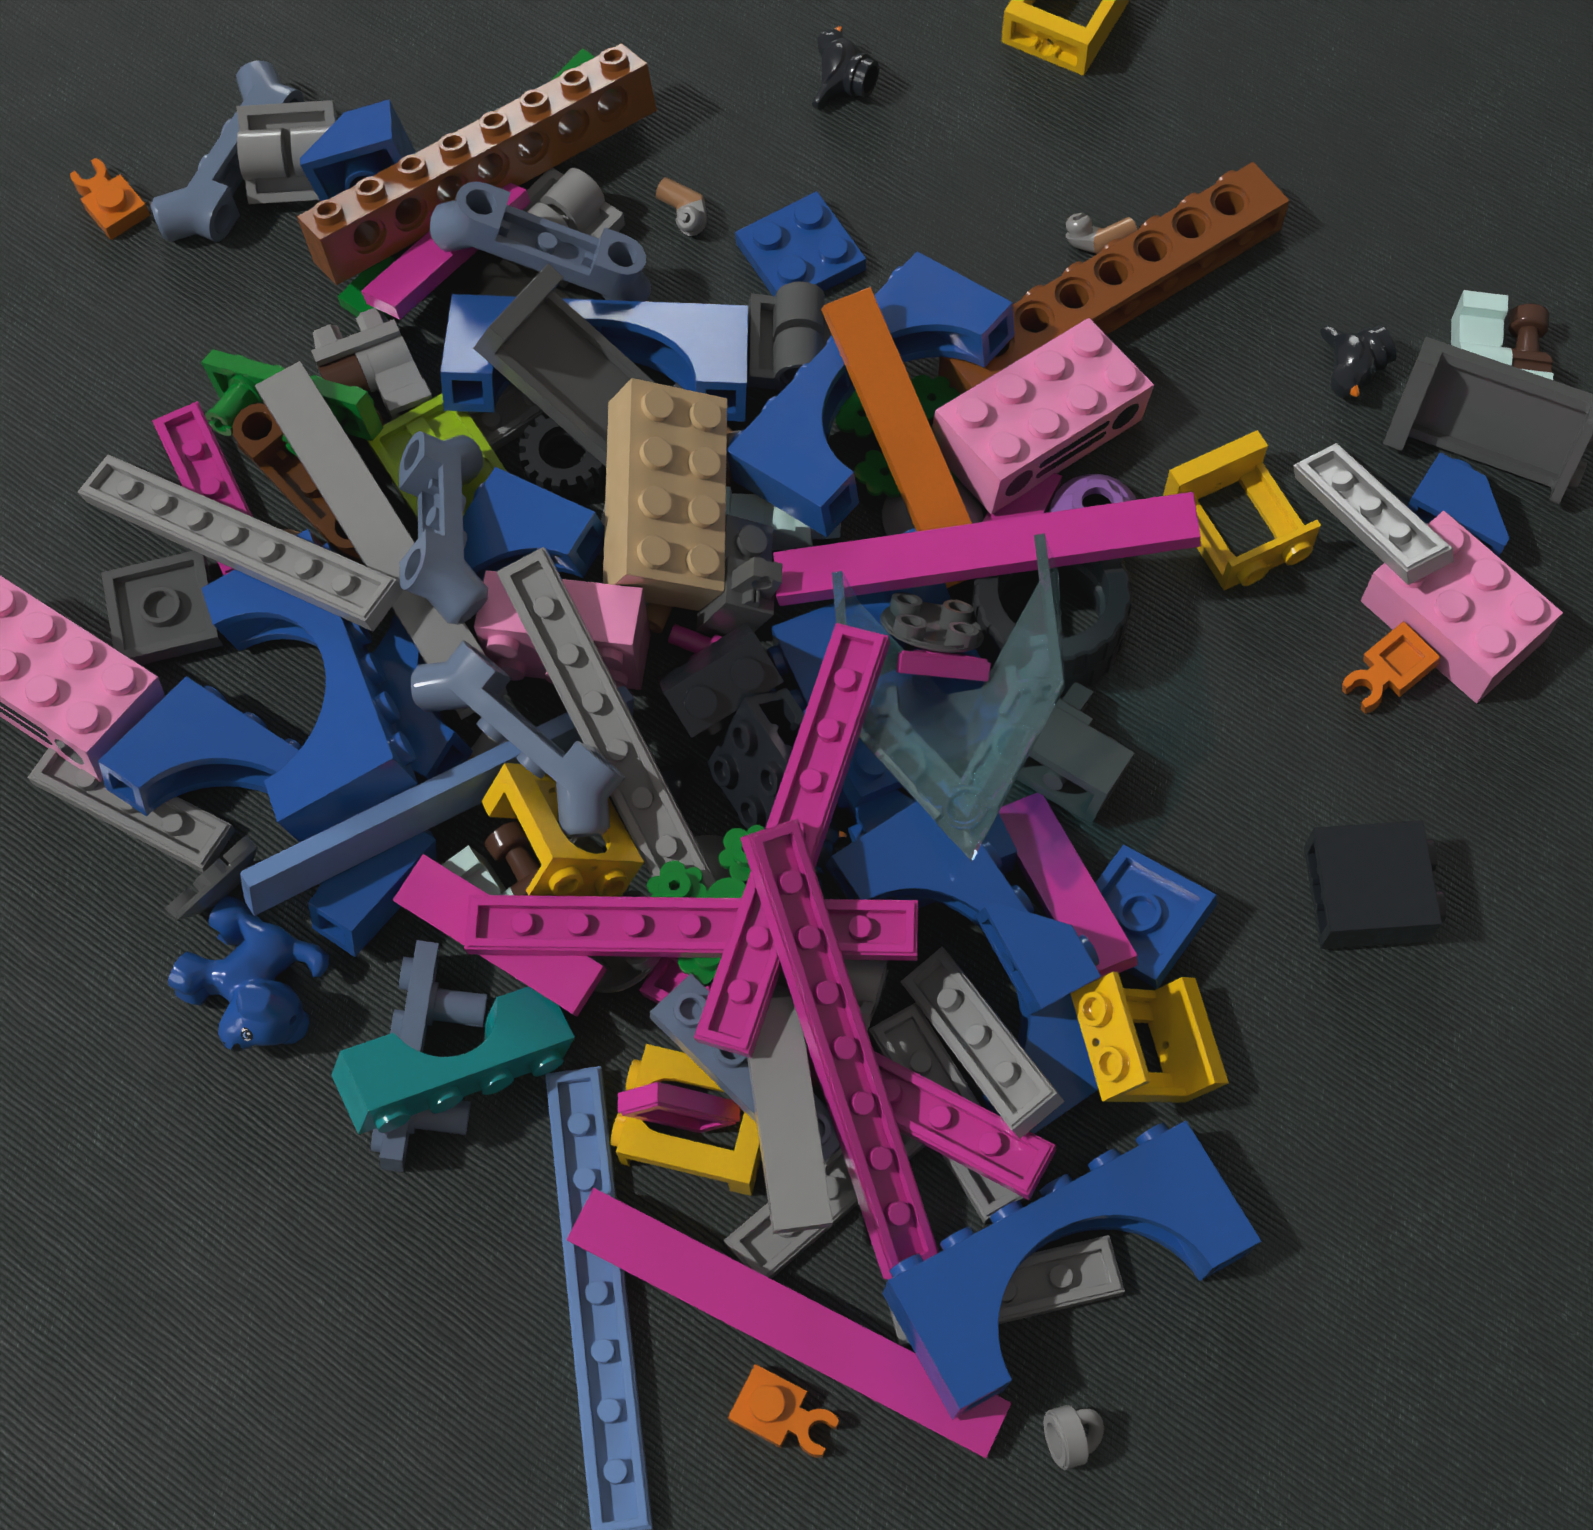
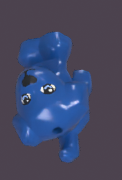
[168,896,329,1052]

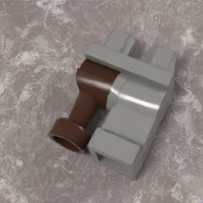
[311,308,432,447]

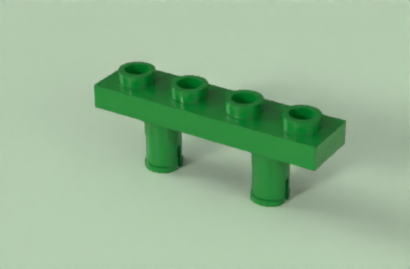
[201,349,384,457]

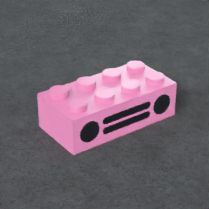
[932,318,1154,515]
[0,576,165,783]

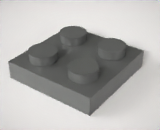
[101,551,223,666]

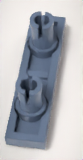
[371,940,487,1172]
[650,974,841,1164]

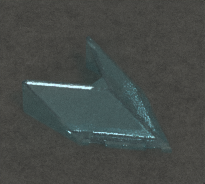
[832,533,1065,862]

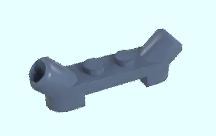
[150,61,304,242]
[430,182,651,301]
[399,431,488,625]
[410,641,625,837]

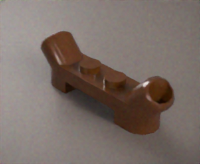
[233,403,365,566]

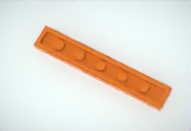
[821,287,972,589]

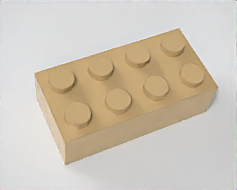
[603,378,727,611]

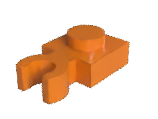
[70,158,150,240]
[1342,621,1440,714]
[728,1364,839,1458]

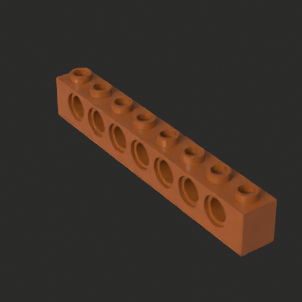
[297,43,657,286]
[938,162,1290,394]

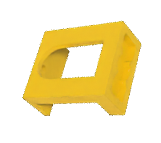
[1163,430,1321,590]
[481,763,644,897]
[1070,972,1229,1103]
[610,1044,762,1196]

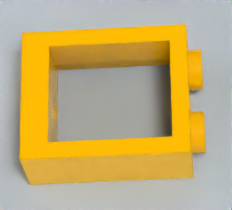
[1001,0,1130,76]

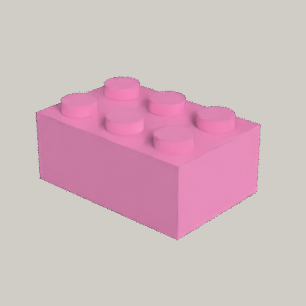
[1361,510,1563,704]
[474,570,651,690]

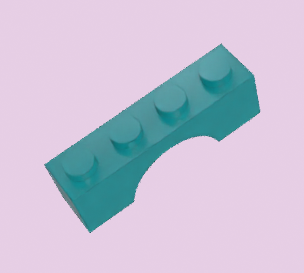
[331,986,575,1135]

